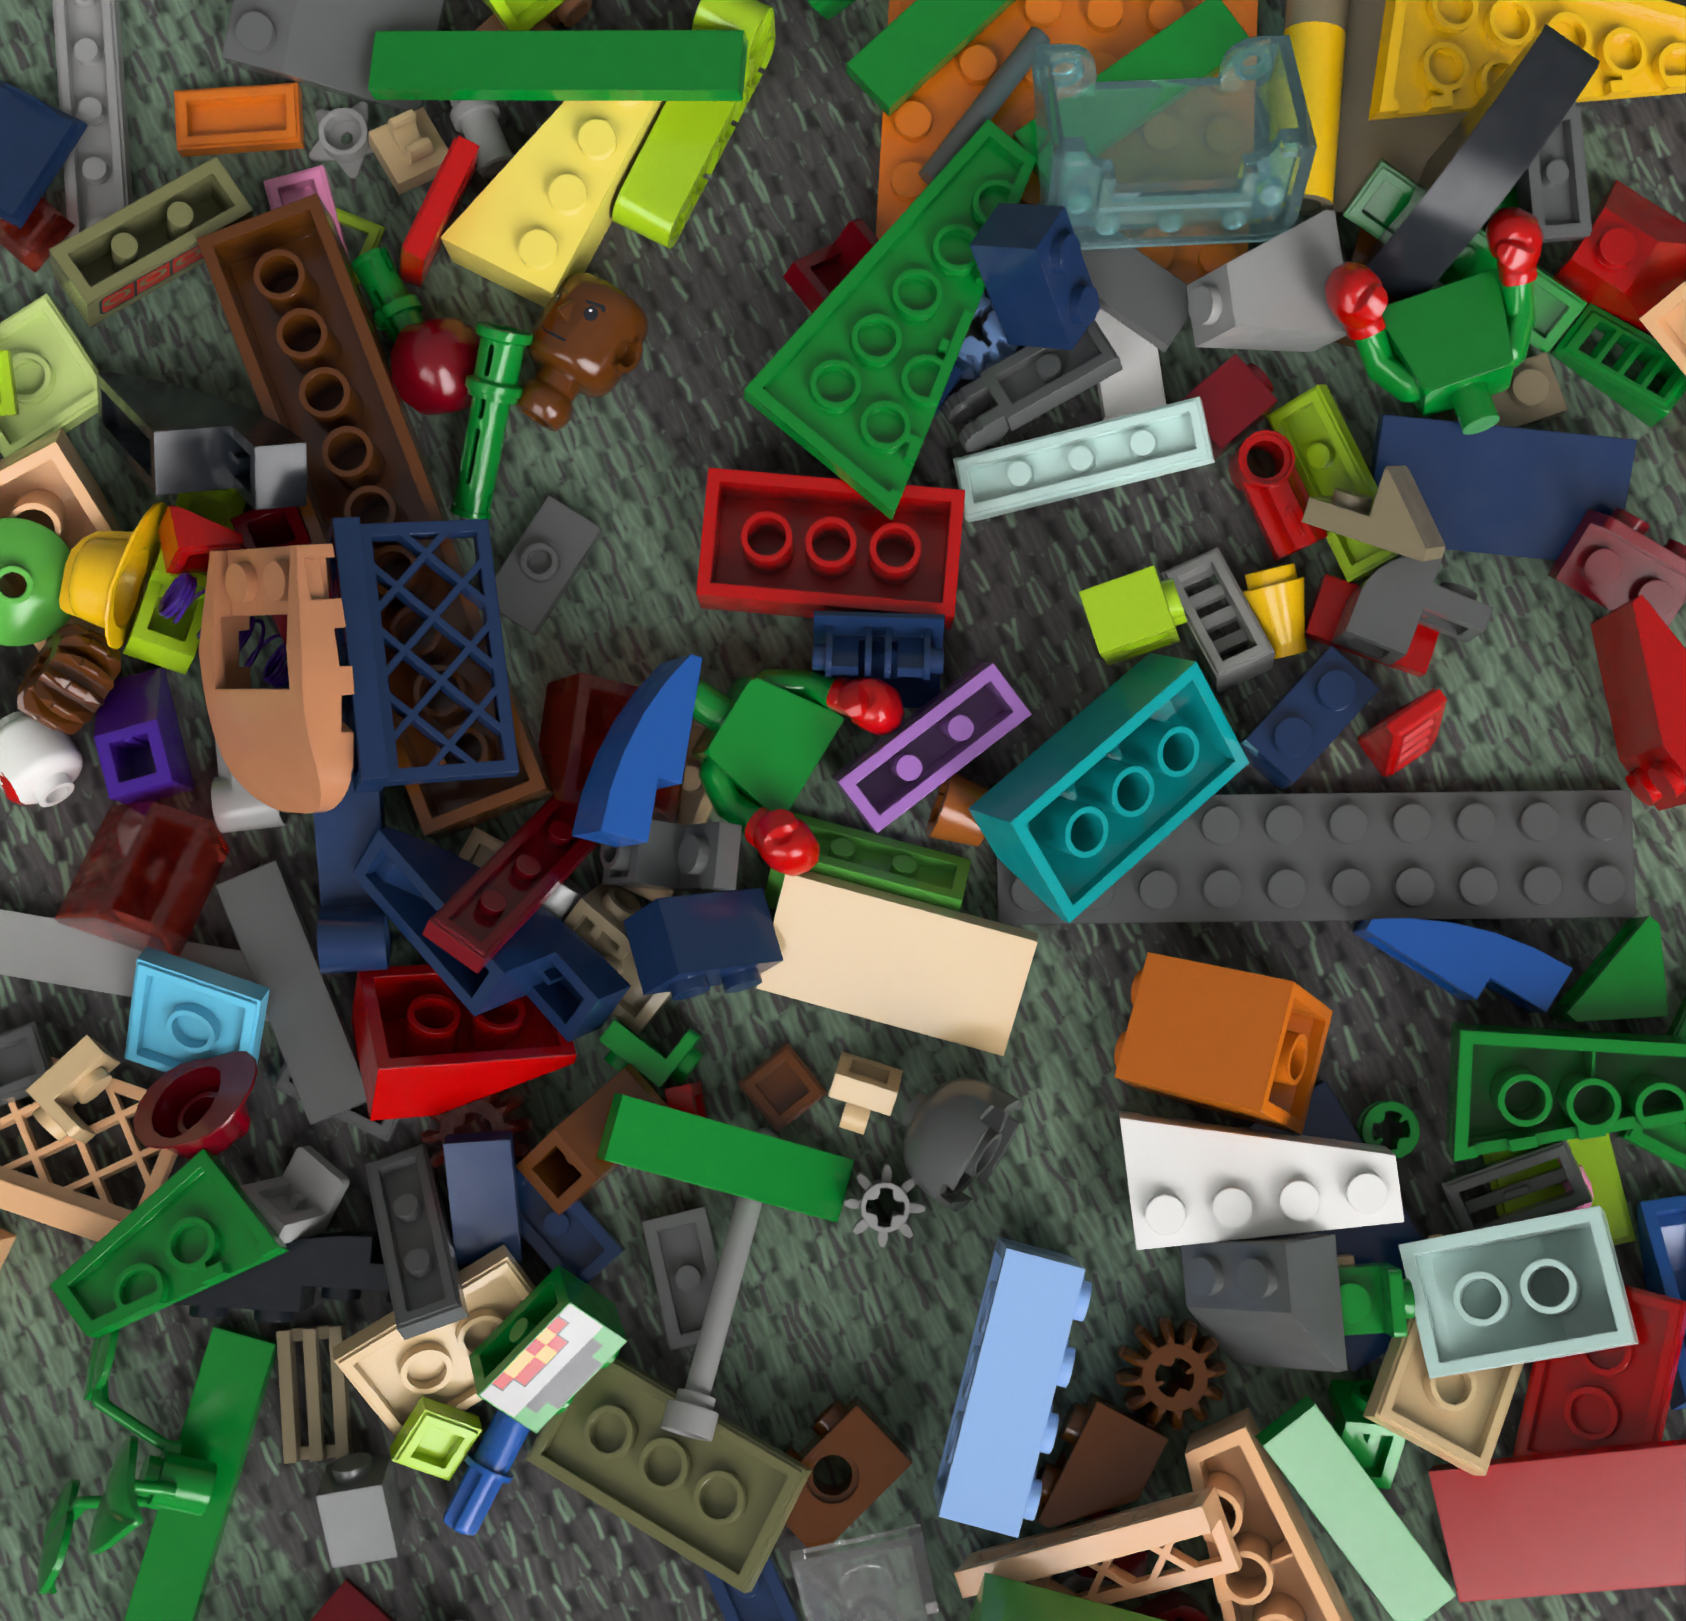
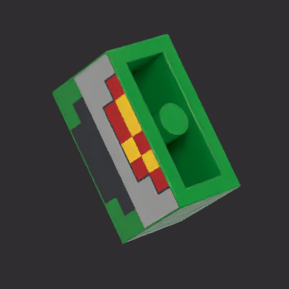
[469,1265,627,1434]

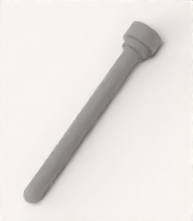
[660,1127,779,1442]

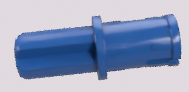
[443,1409,530,1535]

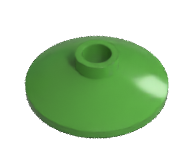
[0,517,72,646]

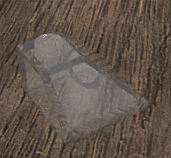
[790,1524,941,1621]

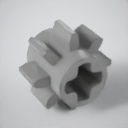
[844,1163,925,1247]

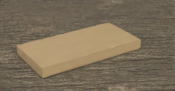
[756,871,1039,1056]

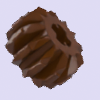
[17,623,121,735]
[1114,1315,1227,1431]

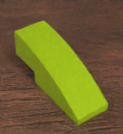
[123,488,246,675]

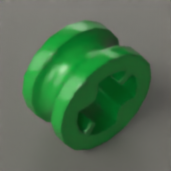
[1356,1100,1420,1159]

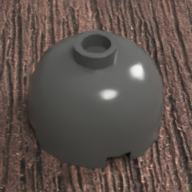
[901,1077,1023,1212]

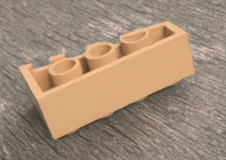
[1185,1408,1354,1621]

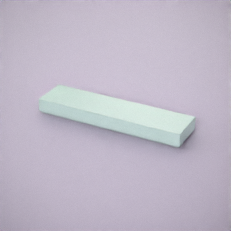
[953,396,1215,522]

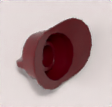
[133,1051,258,1159]

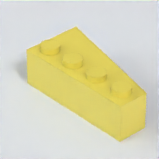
[440,101,666,308]

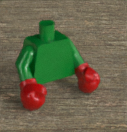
[1324,206,1544,435]
[692,669,905,877]

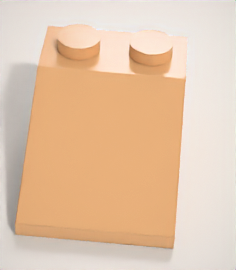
[0,428,148,652]

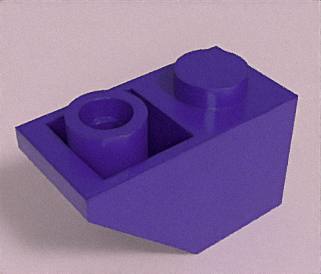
[94,667,195,806]

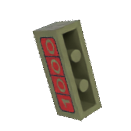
[49,156,253,327]

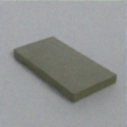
[526,1355,812,1594]

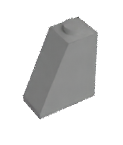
[1186,210,1347,352]

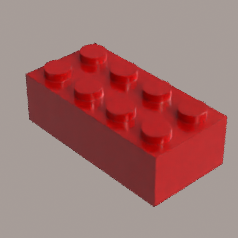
[696,467,965,630]

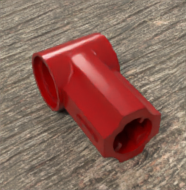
[1228,430,1328,561]

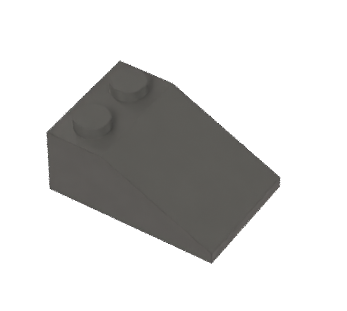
[222,0,447,112]

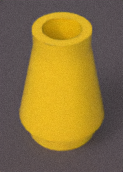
[1242,563,1308,659]

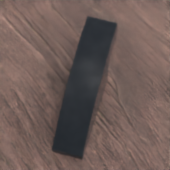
[1365,23,1600,301]
[97,372,307,510]

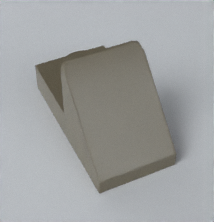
[1302,465,1446,562]

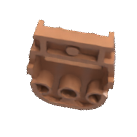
[199,544,355,814]

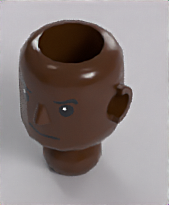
[515,273,649,432]

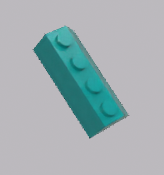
[968,653,1249,923]

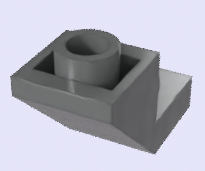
[600,819,742,892]

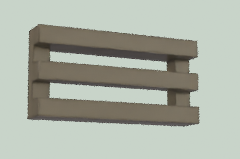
[276,1323,354,1464]

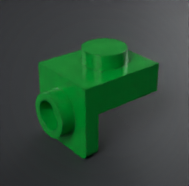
[599,1019,704,1088]

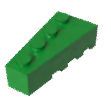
[1446,1022,1686,1162]

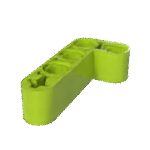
[612,0,776,249]

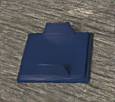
[0,80,88,229]

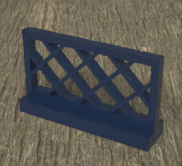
[325,517,519,793]

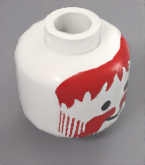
[0,711,83,807]

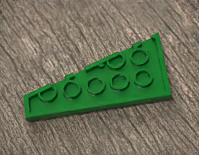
[743,119,1037,520]

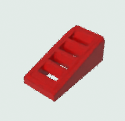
[1357,688,1447,777]

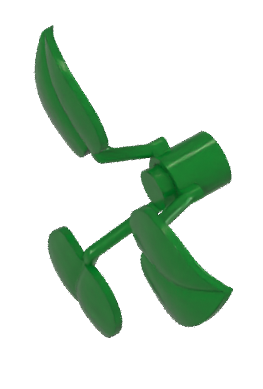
[37,1329,217,1595]

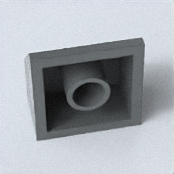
[1181,1234,1347,1372]

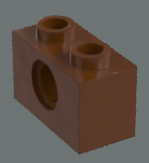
[783,1395,912,1558]

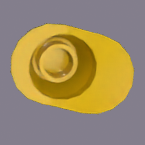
[59,501,168,650]

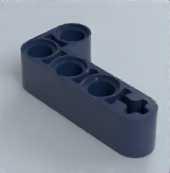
[313,707,393,974]

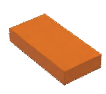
[174,82,305,157]

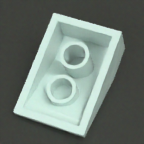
[1399,1205,1639,1379]

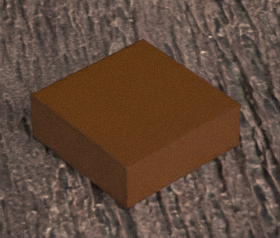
[738,1043,828,1133]

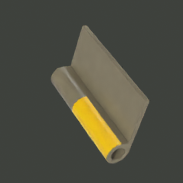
[1269,0,1468,216]

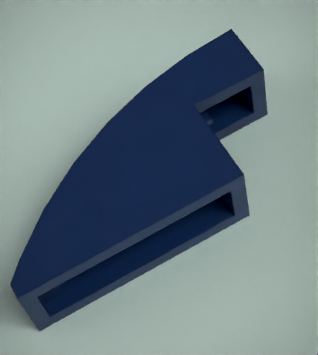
[352,827,631,1042]

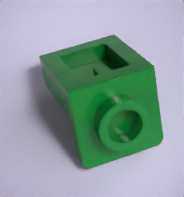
[1338,1262,1415,1338]
[1328,1380,1406,1489]

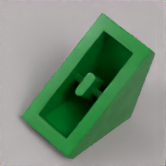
[1548,916,1669,1022]

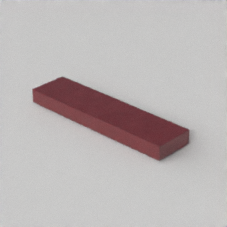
[422,781,599,974]

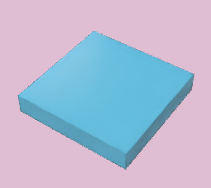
[124,946,270,1073]

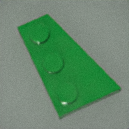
[49,1149,290,1338]

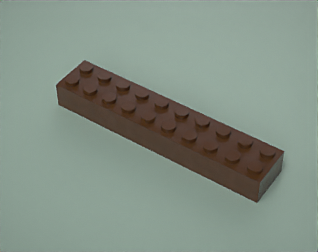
[196,193,555,840]

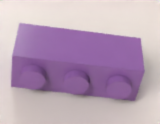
[831,661,1032,833]

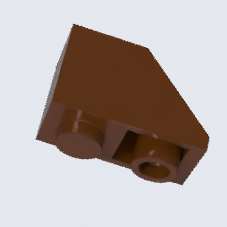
[516,1063,670,1216]
[1035,1392,1168,1528]

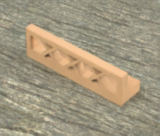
[954,1486,1243,1605]

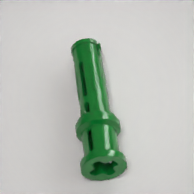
[450,321,533,520]

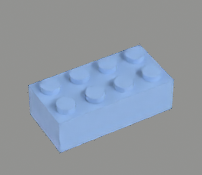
[933,1236,1092,1538]

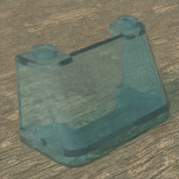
[1032,35,1317,250]

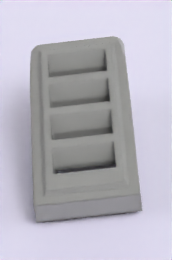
[1161,547,1275,693]

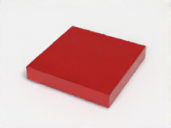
[399,135,480,288]

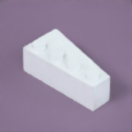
[1119,1110,1404,1250]

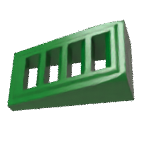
[1551,303,1686,428]

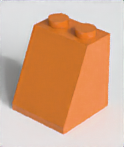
[1114,952,1333,1135]

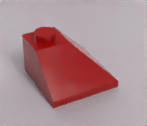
[1553,180,1686,339]

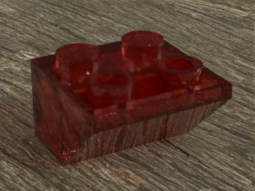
[55,801,230,957]

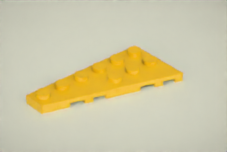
[1368,0,1686,121]

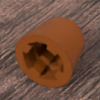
[926,773,989,847]

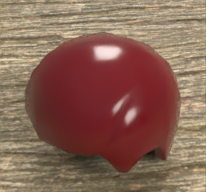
[391,317,480,415]

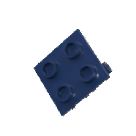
[812,611,945,708]

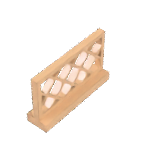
[0,1057,178,1242]

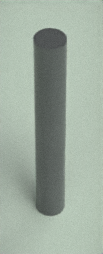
[918,27,1050,185]

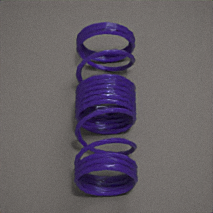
[158,572,289,688]

